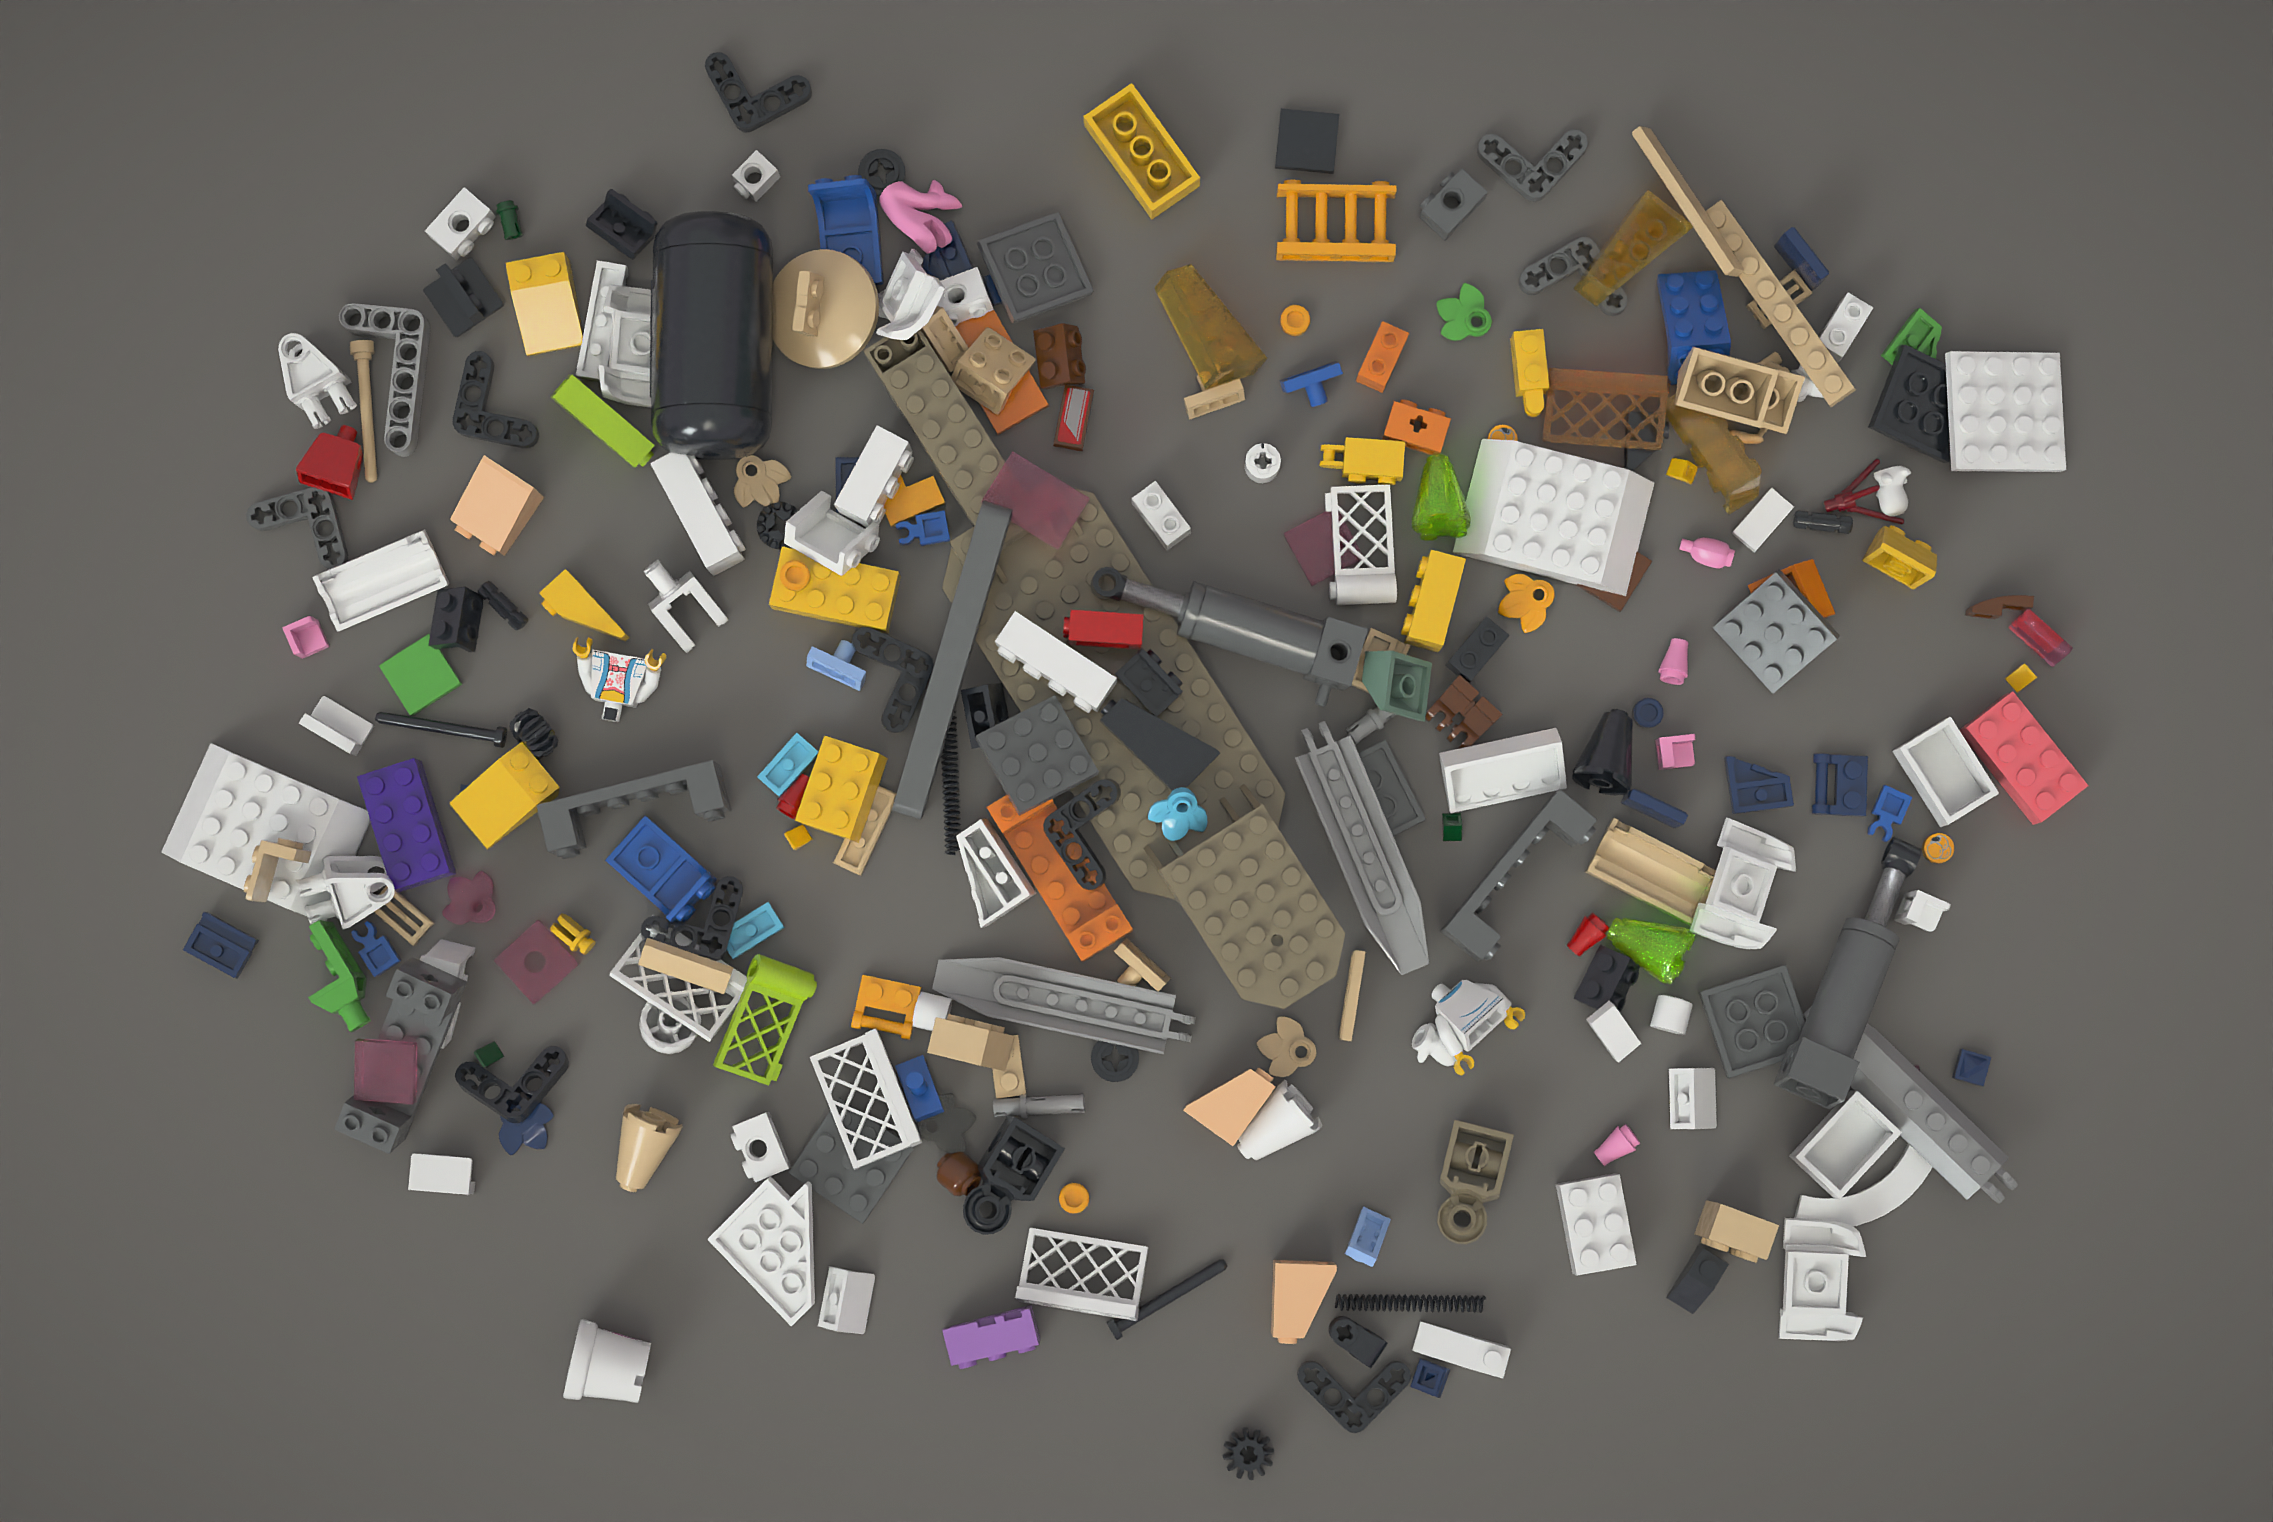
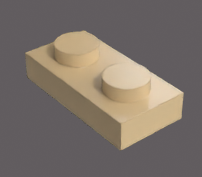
[992,1035,1026,1099]

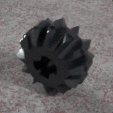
[509,708,558,760]
[1222,1427,1274,1480]

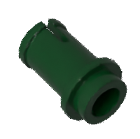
[495,200,523,240]

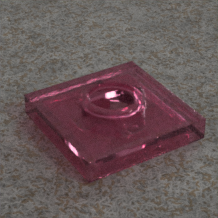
[494,920,579,1005]

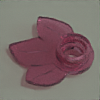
[442,871,496,925]

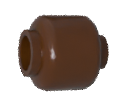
[936,1151,981,1196]

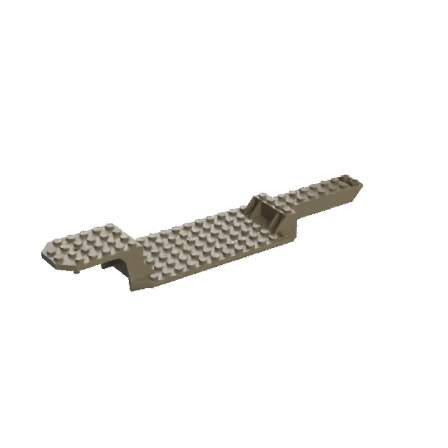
[863,330,1346,1009]

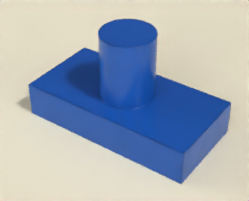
[1279,361,1343,407]
[895,1055,945,1123]

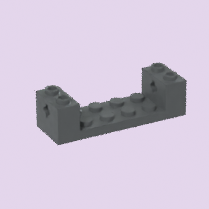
[536,760,731,859]
[1440,789,1597,961]
[334,957,467,1154]

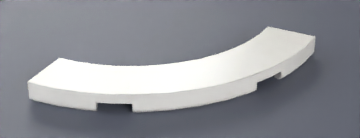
[1794,1143,1932,1226]

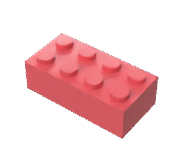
[1959,691,2089,825]

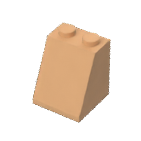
[450,455,544,556]
[1183,1068,1275,1146]
[1271,1260,1337,1344]

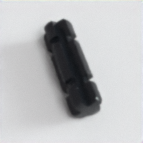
[1793,510,1853,534]
[478,581,528,630]

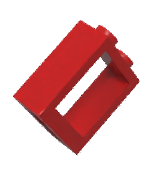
[1063,610,1144,650]

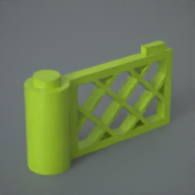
[713,954,817,1086]

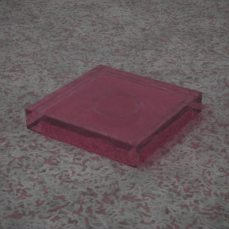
[1284,511,1363,587]
[354,1038,417,1104]

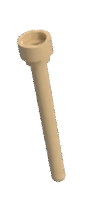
[350,340,377,483]

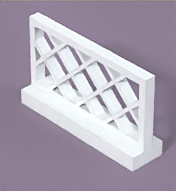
[609,915,747,1042]
[810,1028,923,1170]
[1015,1228,1149,1321]

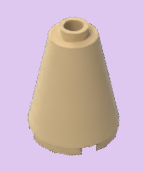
[616,1104,683,1192]

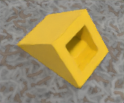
[1666,458,1698,484]
[2005,663,2037,693]
[784,824,813,850]

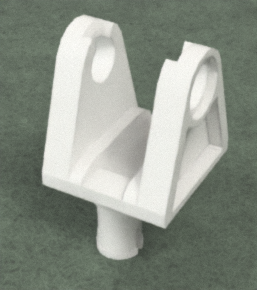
[278,333,357,429]
[644,560,729,653]
[296,856,395,929]

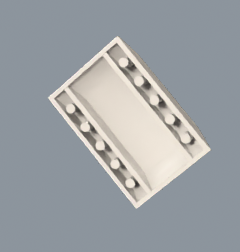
[1453,439,1654,596]
[162,743,371,921]

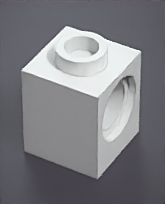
[732,150,780,202]

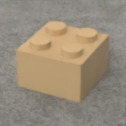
[927,1014,1014,1071]

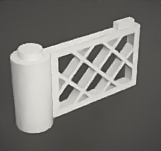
[1325,484,1397,605]

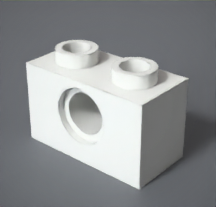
[425,187,496,260]
[937,267,994,326]
[1818,292,1873,363]
[1132,481,1191,551]
[730,1112,792,1182]

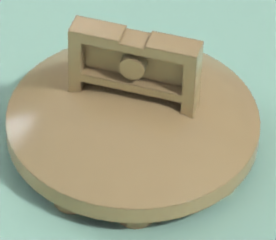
[772,249,879,369]

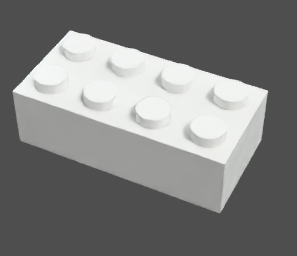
[650,452,746,576]
[995,611,1117,713]

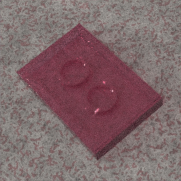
[981,451,1090,550]

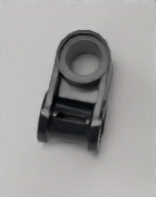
[1329,1316,1388,1368]

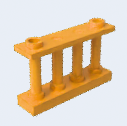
[1276,180,1396,262]

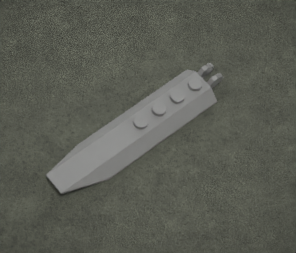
[1295,721,1429,975]
[932,957,1196,1054]
[1803,1007,2018,1203]

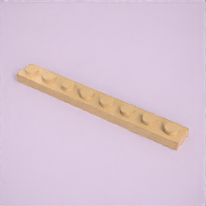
[1706,200,1856,407]

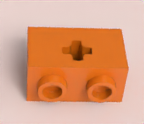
[1356,321,1409,393]
[1382,400,1451,457]

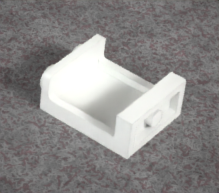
[784,491,880,576]

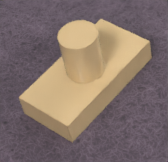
[920,306,969,372]
[1184,370,1245,420]
[1114,938,1171,992]

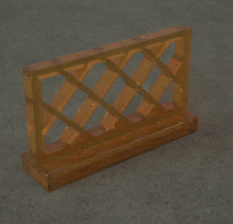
[1542,368,1671,450]

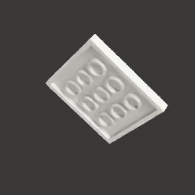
[1945,351,2066,472]

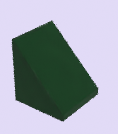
[1442,813,1462,841]
[474,1041,505,1068]

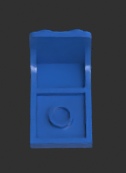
[808,175,884,285]
[1657,270,1731,385]
[605,816,718,923]

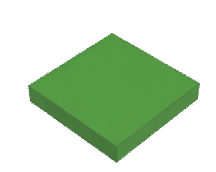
[379,634,462,716]

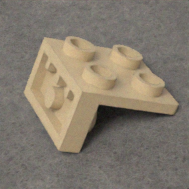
[951,327,1036,415]

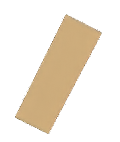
[833,786,896,876]
[638,938,734,994]
[1338,950,1366,1041]

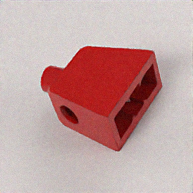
[296,425,363,500]

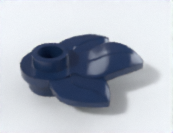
[499,1103,554,1155]

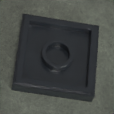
[1275,108,1339,174]

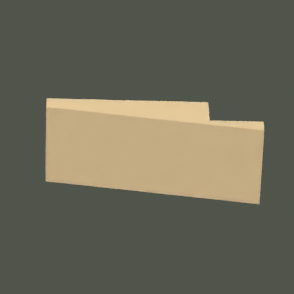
[1675,347,1805,434]

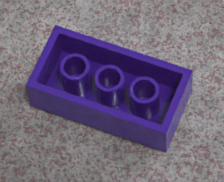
[357,758,456,892]

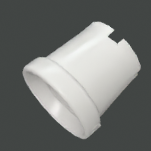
[563,1319,651,1403]

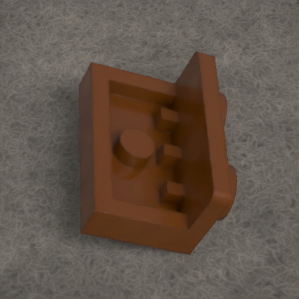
[1033,323,1086,390]

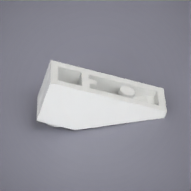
[1412,1321,1511,1378]

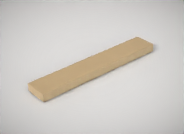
[1632,126,1745,277]

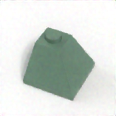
[1362,650,1432,721]

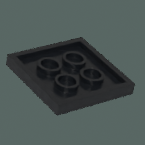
[1868,345,1951,463]

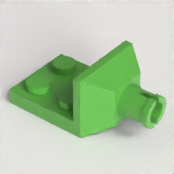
[308,920,371,1032]

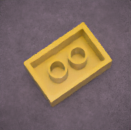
[1401,550,1466,652]
[795,735,888,843]

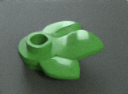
[1436,283,1492,341]

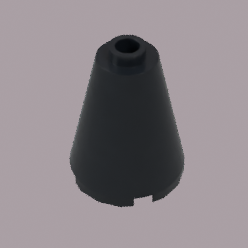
[1572,709,1633,796]

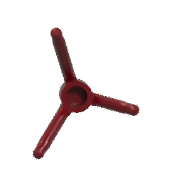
[1824,459,1904,525]

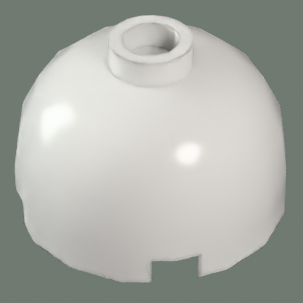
[639,991,701,1054]

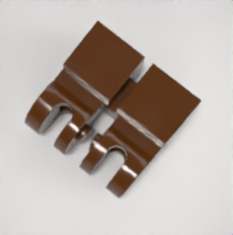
[1425,675,1503,749]

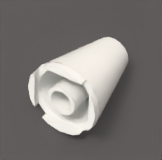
[1237,1080,1322,1160]

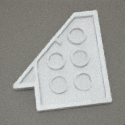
[707,1176,815,1326]

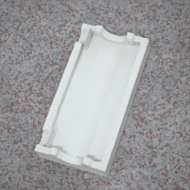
[312,529,450,632]

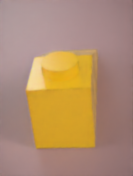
[539,569,630,642]

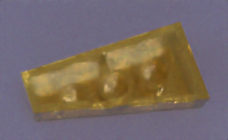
[1573,190,1693,307]
[1154,264,1267,389]
[1663,394,1762,515]

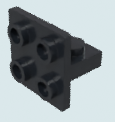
[423,258,504,337]

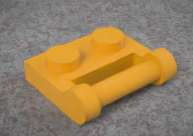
[851,975,922,1040]

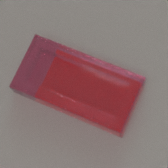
[2008,608,2073,667]

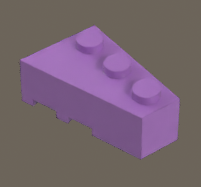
[942,1305,1041,1369]

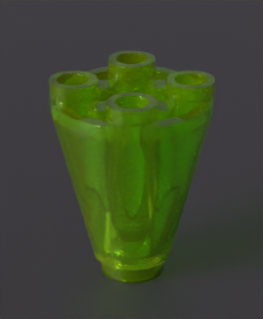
[1411,454,1471,541]
[1607,917,1696,985]

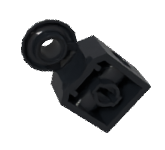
[963,1116,1065,1235]

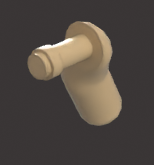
[1728,427,1768,444]

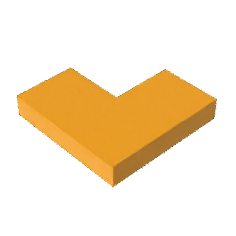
[883,475,945,527]

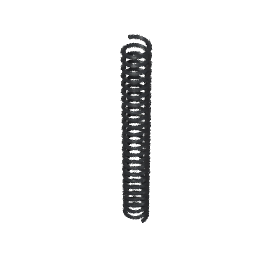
[941,711,961,855]
[1335,1294,1487,1313]

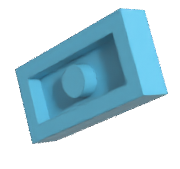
[757,733,819,797]
[727,902,785,959]

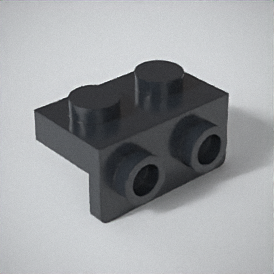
[586,189,657,260]
[428,587,484,652]
[1115,648,1183,717]
[1574,945,1640,1012]

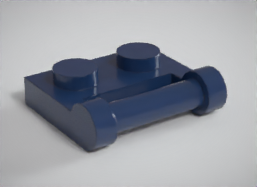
[1812,754,1868,817]

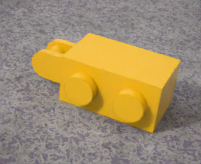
[1510,329,1549,417]
[1319,437,1405,486]

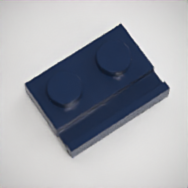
[183,912,259,979]

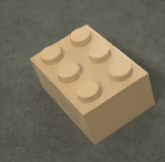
[1695,1200,1779,1263]

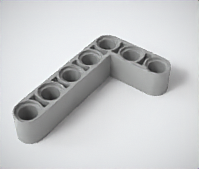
[339,303,430,457]

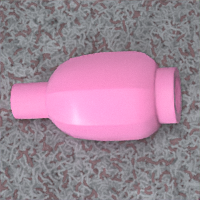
[1679,537,1735,569]

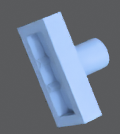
[806,640,866,691]
[1345,1206,1391,1267]

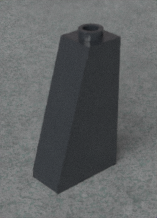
[1100,698,1220,792]

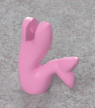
[879,180,962,254]

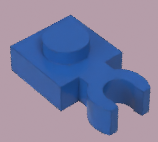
[896,510,950,546]
[1867,785,1912,842]
[351,921,402,977]

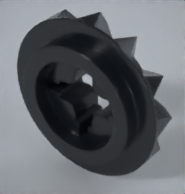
[858,149,905,195]
[757,502,799,550]
[1091,1041,1139,1082]

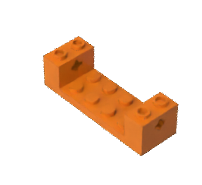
[986,795,1133,963]

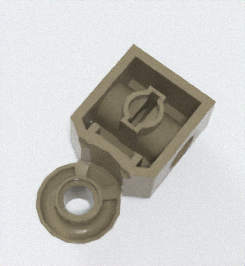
[1437,1120,1514,1244]

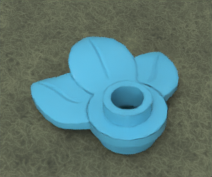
[1148,787,1207,841]

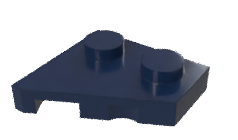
[923,220,974,281]
[1724,756,1794,814]

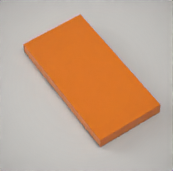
[955,310,1049,435]

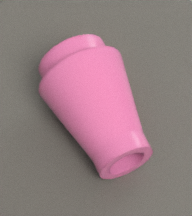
[1658,638,1689,685]
[1594,1124,1640,1166]

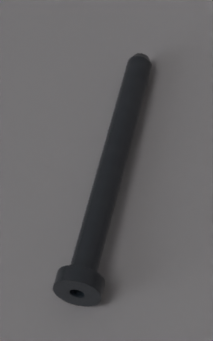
[375,712,507,748]
[1106,1259,1228,1340]

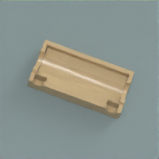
[1585,818,1716,926]

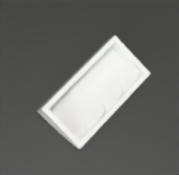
[1439,728,1567,814]

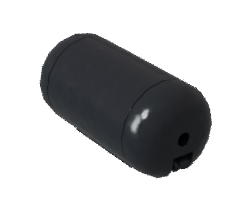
[650,211,773,460]

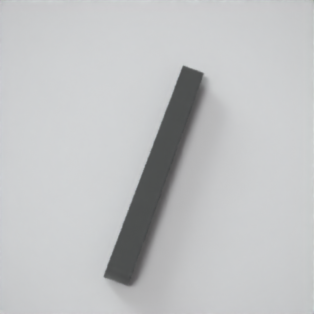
[892,500,1013,820]

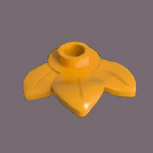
[1498,574,1555,633]

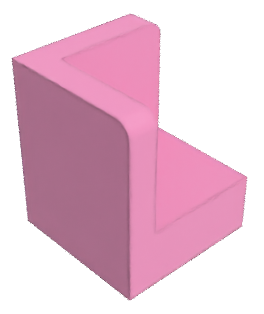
[282,616,330,659]
[1655,734,1695,770]

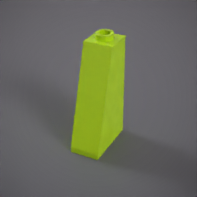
[550,374,655,468]

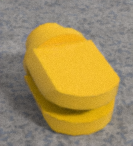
[550,913,596,955]

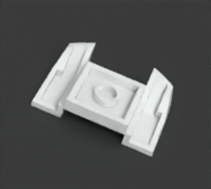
[876,249,945,340]
[597,285,651,408]
[1690,817,1796,949]
[1779,1218,1866,1341]

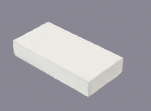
[1732,488,1794,552]
[1586,1001,1641,1063]

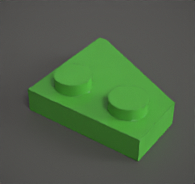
[1881,308,1942,365]

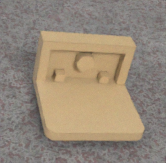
[244,838,311,902]

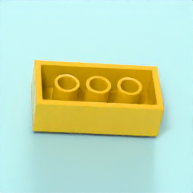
[1083,83,1200,219]
[769,547,901,634]

